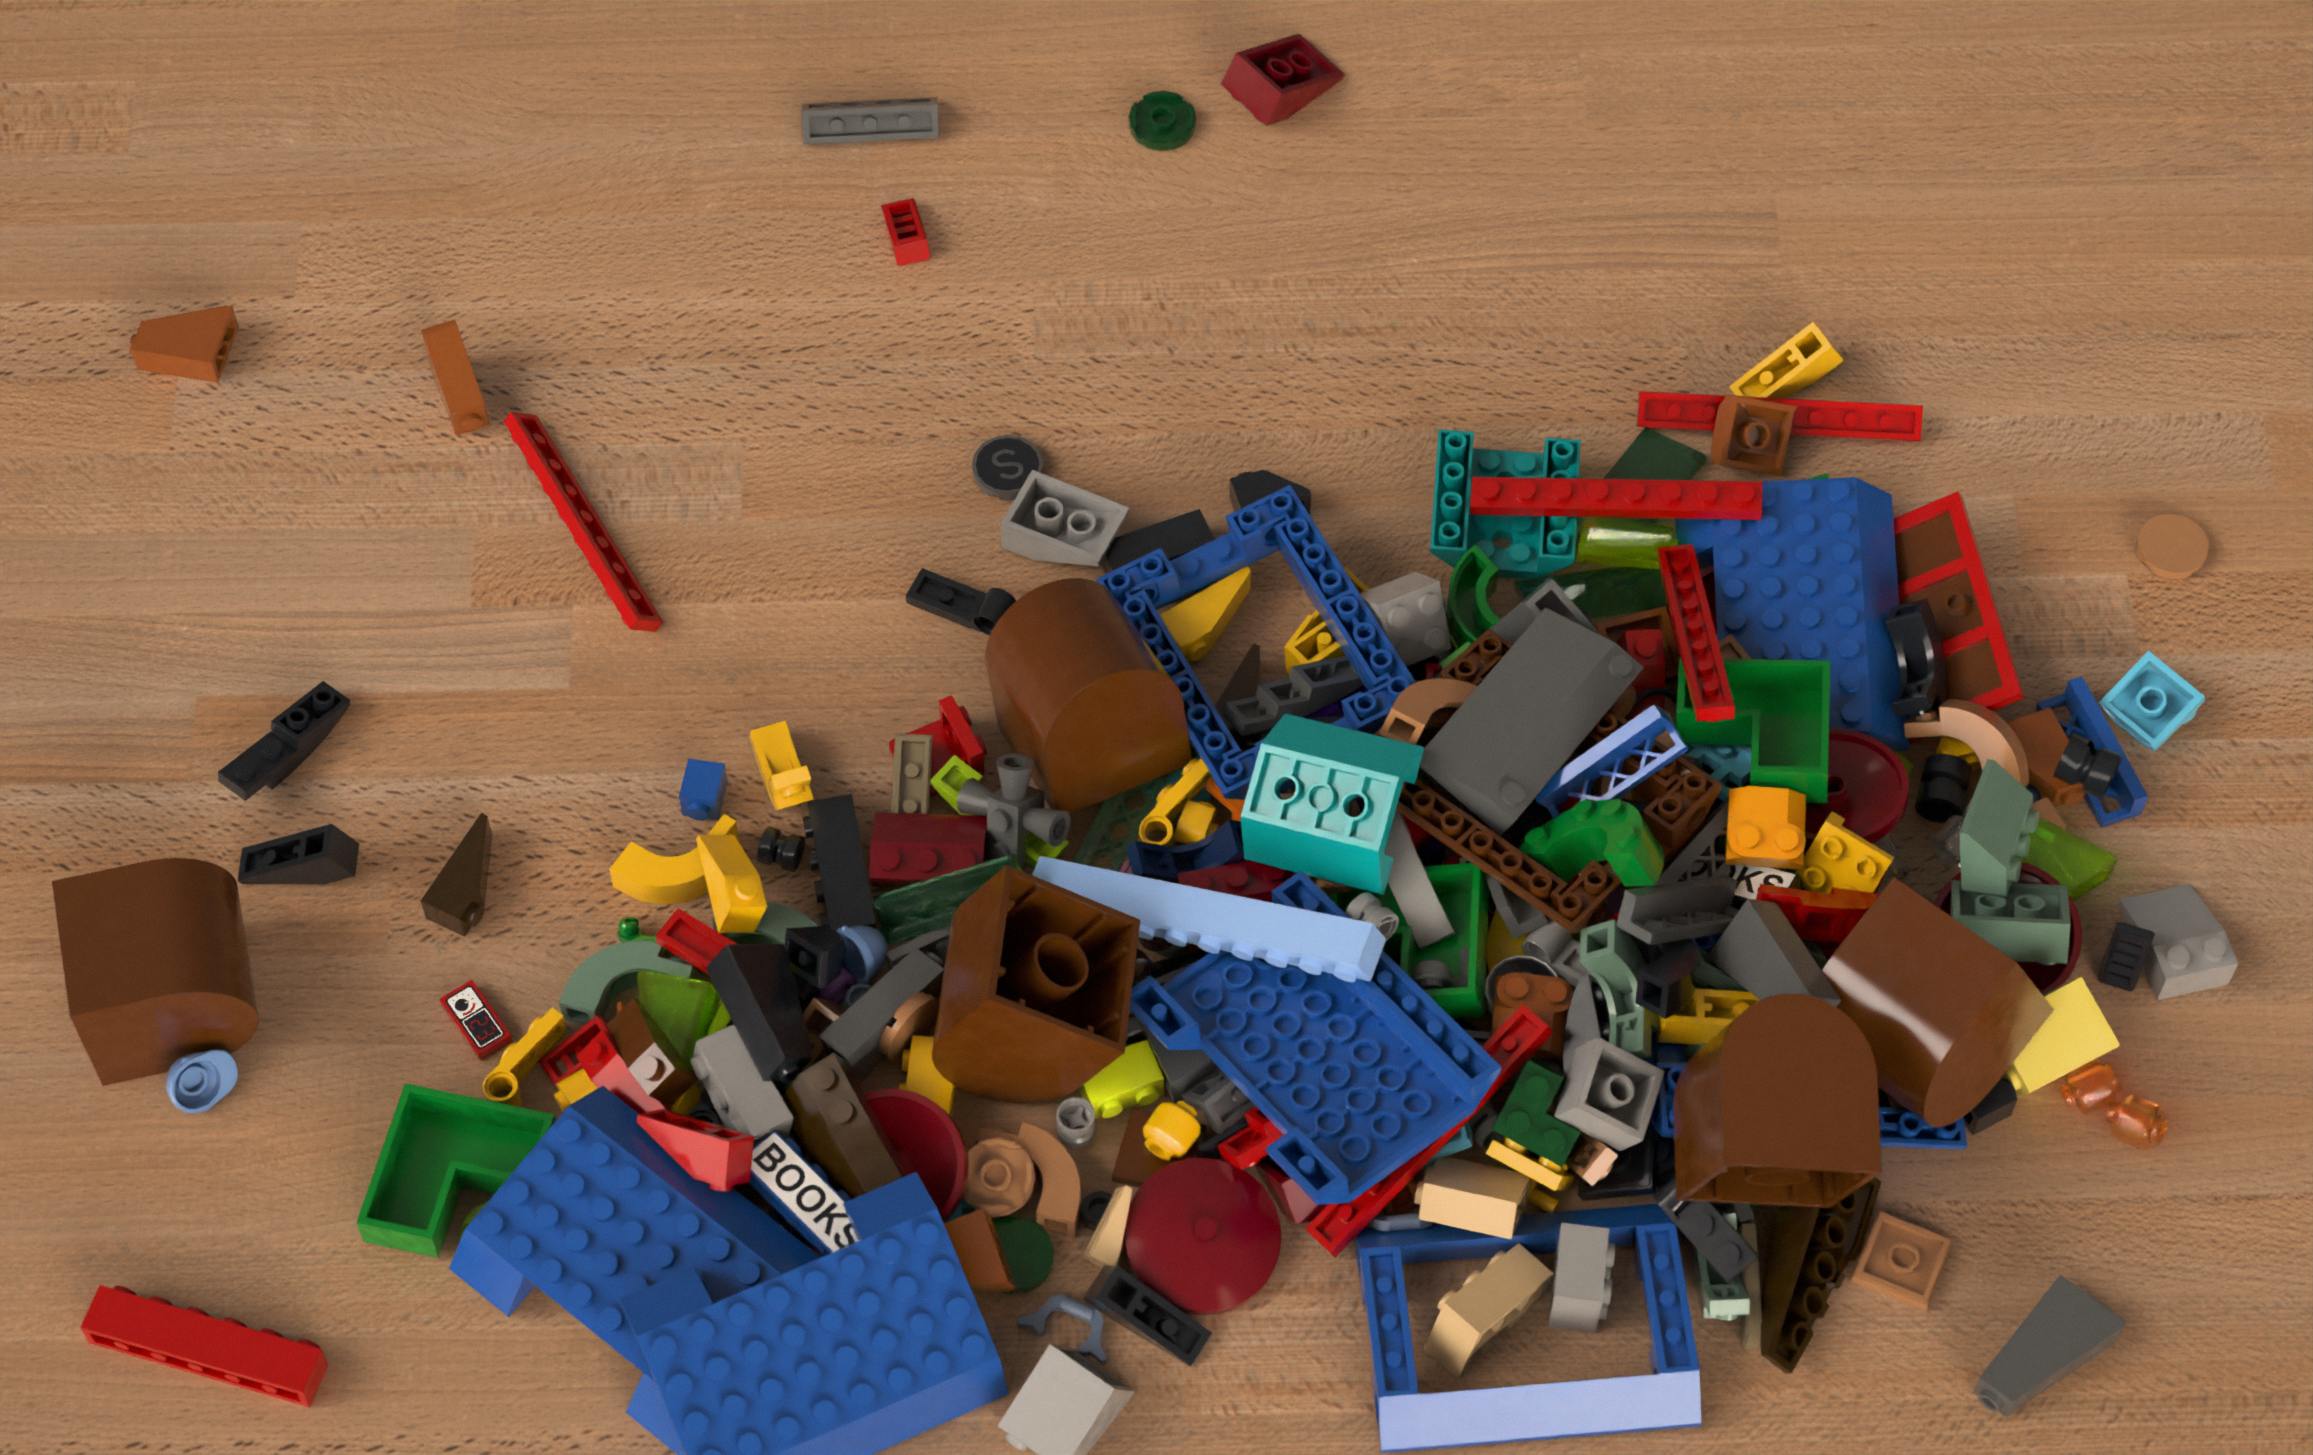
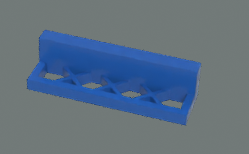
[2036,676,2148,828]
[1535,704,1689,818]

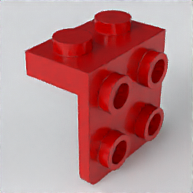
[889,695,988,798]

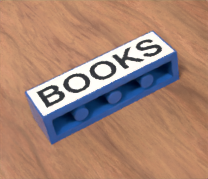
[748,1130,860,1257]

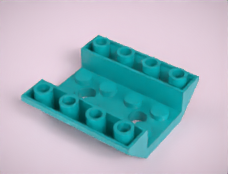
[1430,429,1581,580]
[1241,714,1424,895]

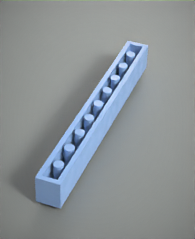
[1032,856,1386,982]

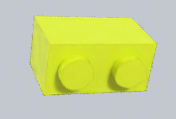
[1079,1040,1164,1119]

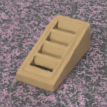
[1083,1185,1132,1268]

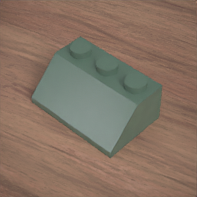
[1959,759,2039,897]
[1950,880,2071,965]

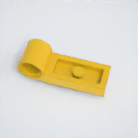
[1139,758,1212,846]
[483,1007,568,1107]

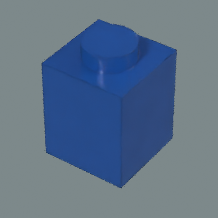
[679,759,728,821]

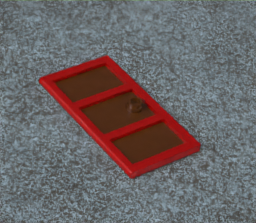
[1893,491,2025,745]

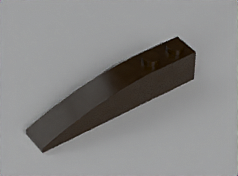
[782,1053,908,1199]
[1761,1177,1882,1374]

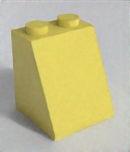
[2002,977,2120,1097]

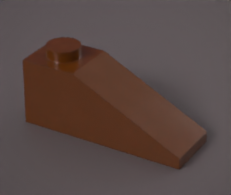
[607,997,698,1106]

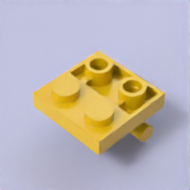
[1486,1138,1575,1213]

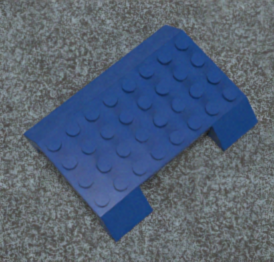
[1675,477,1909,751]
[1130,871,1501,1205]
[449,1086,820,1455]
[619,1172,1009,1455]

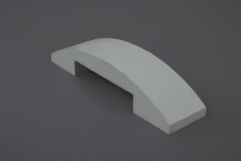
[1384,810,1456,950]

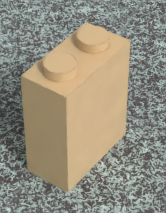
[1415,1156,1531,1239]

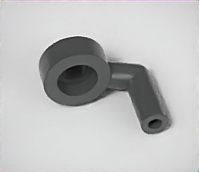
[1412,947,1469,990]

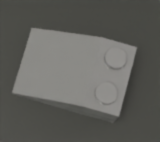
[1001,470,1130,567]
[2118,884,2238,1000]

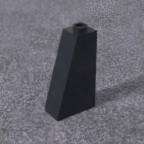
[706,944,814,1083]

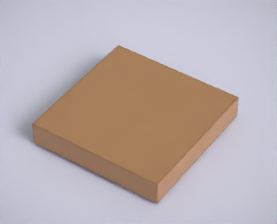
[1851,1210,1953,1311]

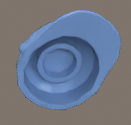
[836,925,888,984]
[166,1049,238,1114]

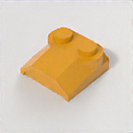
[1725,786,1806,870]

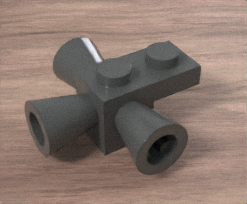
[957,753,1070,871]

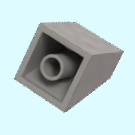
[998,1344,1135,1455]

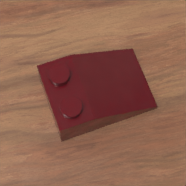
[1221,33,1345,126]

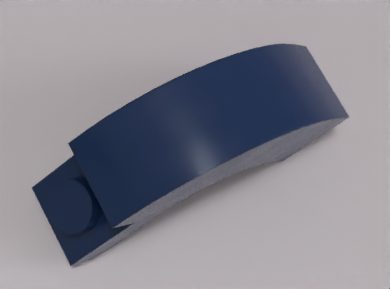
[1126,820,1249,883]

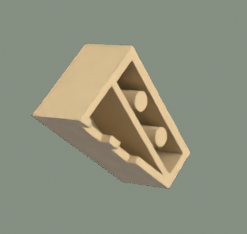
[1423,1243,1554,1380]

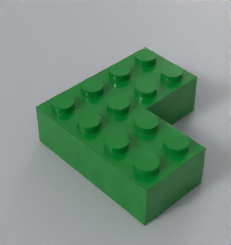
[1676,658,1830,803]
[1330,863,1489,1019]
[356,1083,556,1258]

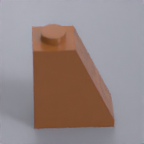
[129,305,239,383]
[421,319,489,435]
[2006,707,2086,807]
[944,1208,1017,1292]

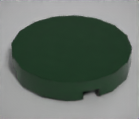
[1129,91,1196,151]
[994,1217,1054,1294]

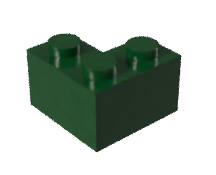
[1492,1057,1581,1167]

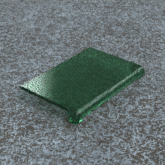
[1604,427,1707,534]

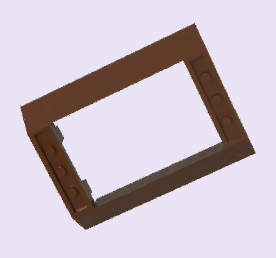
[1374,629,1722,934]

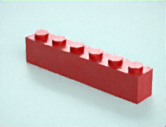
[80,1285,328,1408]

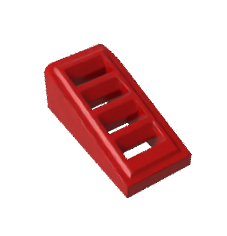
[881,198,930,266]
[538,1014,611,1089]

